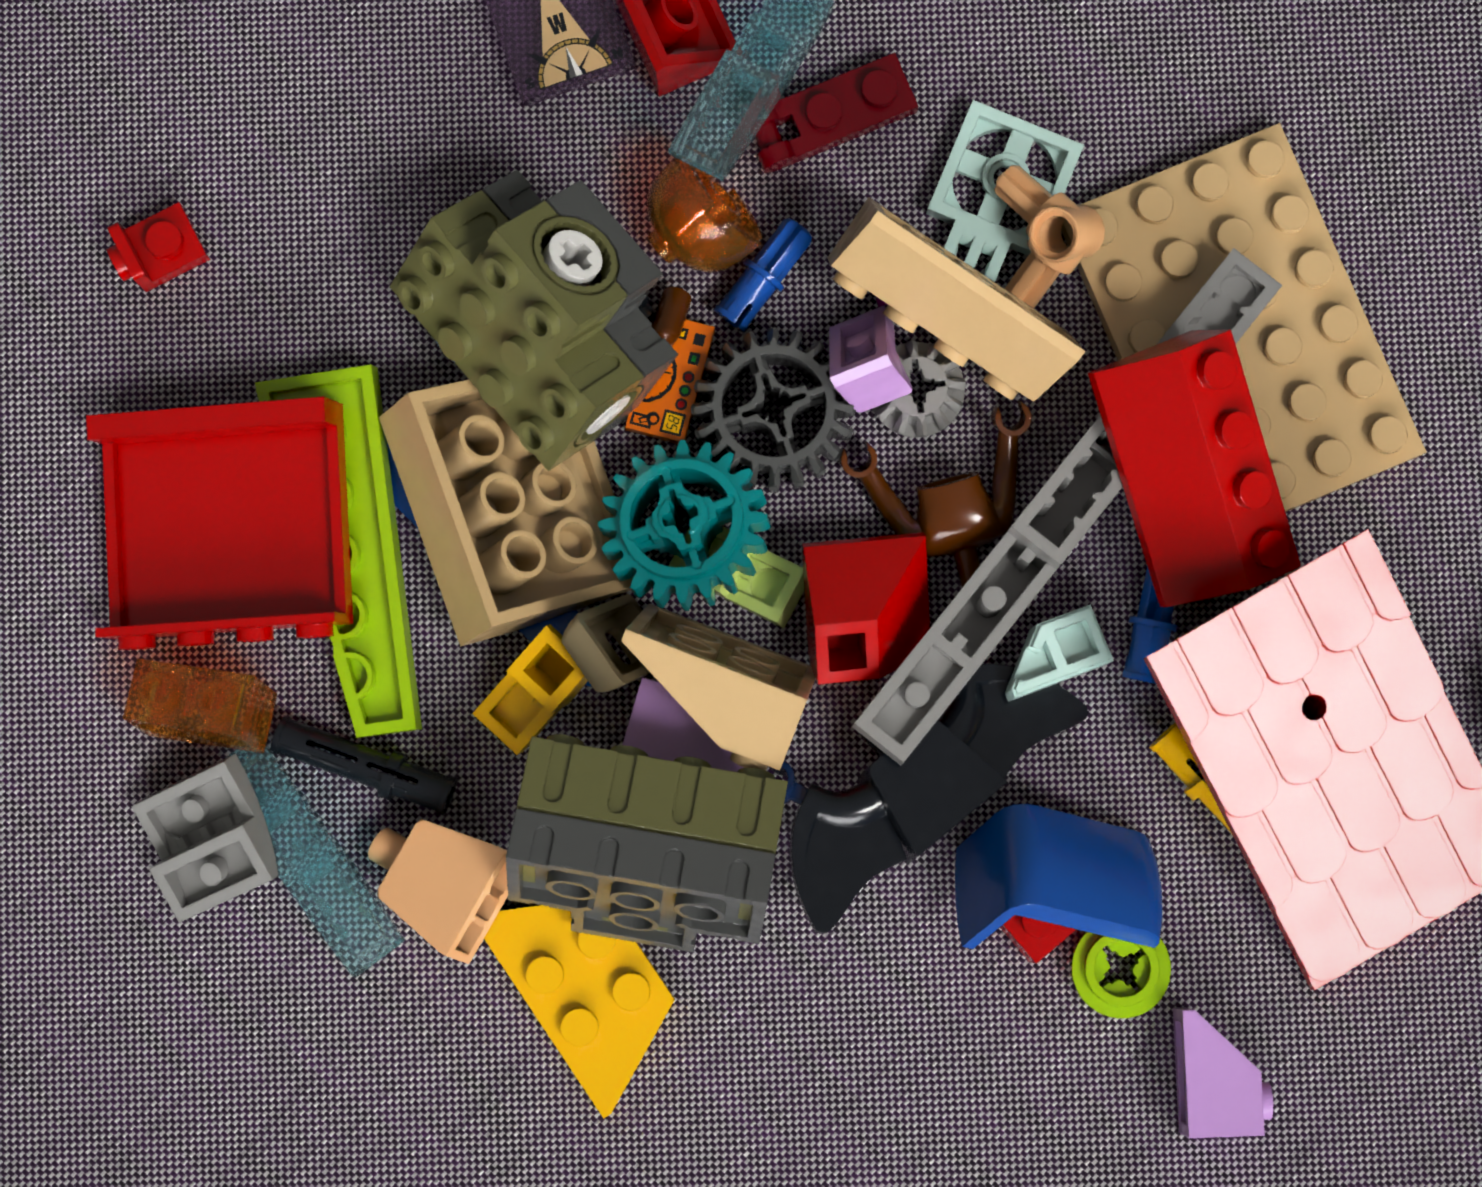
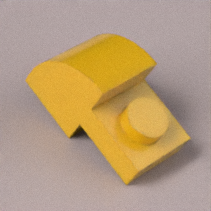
[472,624,588,755]

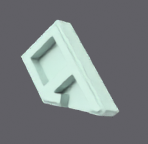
[1005,604,1114,702]

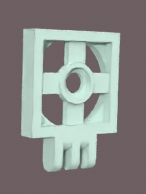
[926,100,1084,282]

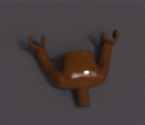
[839,400,1032,588]

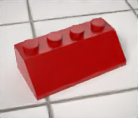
[1088,329,1301,607]

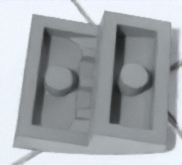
[131,753,278,923]

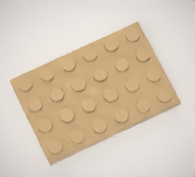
[1061,123,1427,512]

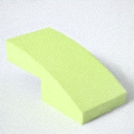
[669,526,804,628]

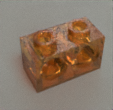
[123,658,277,753]

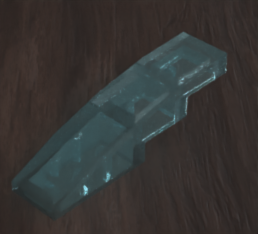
[668,0,834,181]
[224,734,405,978]

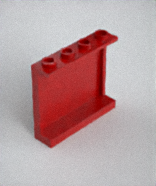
[86,396,353,650]

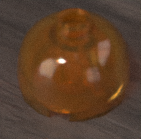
[647,148,763,273]

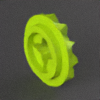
[1071,932,1171,1019]

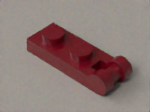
[740,52,919,173]

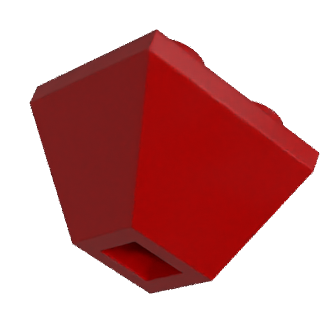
[802,532,930,685]

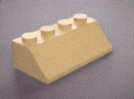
[827,197,1085,402]

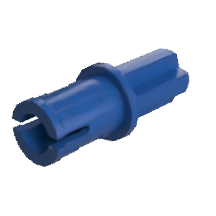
[713,218,812,333]
[1122,567,1178,684]

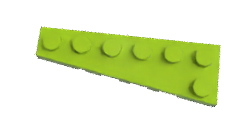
[255,364,422,738]

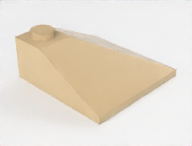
[621,603,816,771]

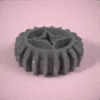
[691,327,856,493]

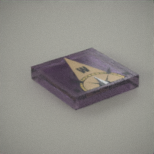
[485,0,636,108]

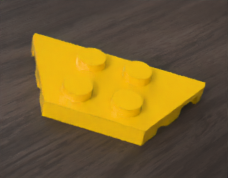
[484,905,675,1119]

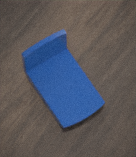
[955,804,1162,949]

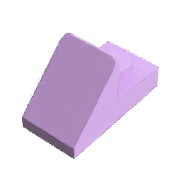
[829,305,912,413]

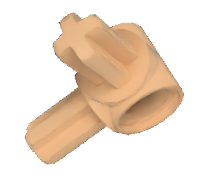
[994,165,1105,308]

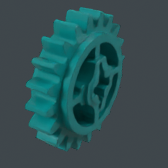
[598,440,771,611]

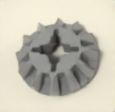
[872,340,966,438]

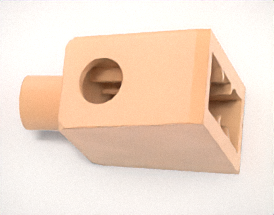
[368,819,508,964]

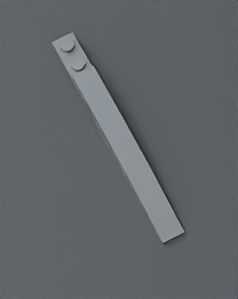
[852,248,1282,766]

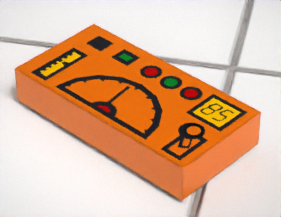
[625,319,715,444]

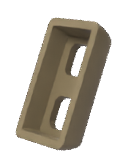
[561,594,650,693]

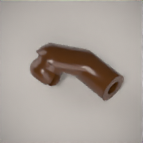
[651,287,692,346]

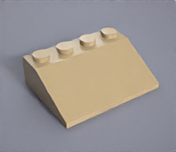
[379,379,634,647]

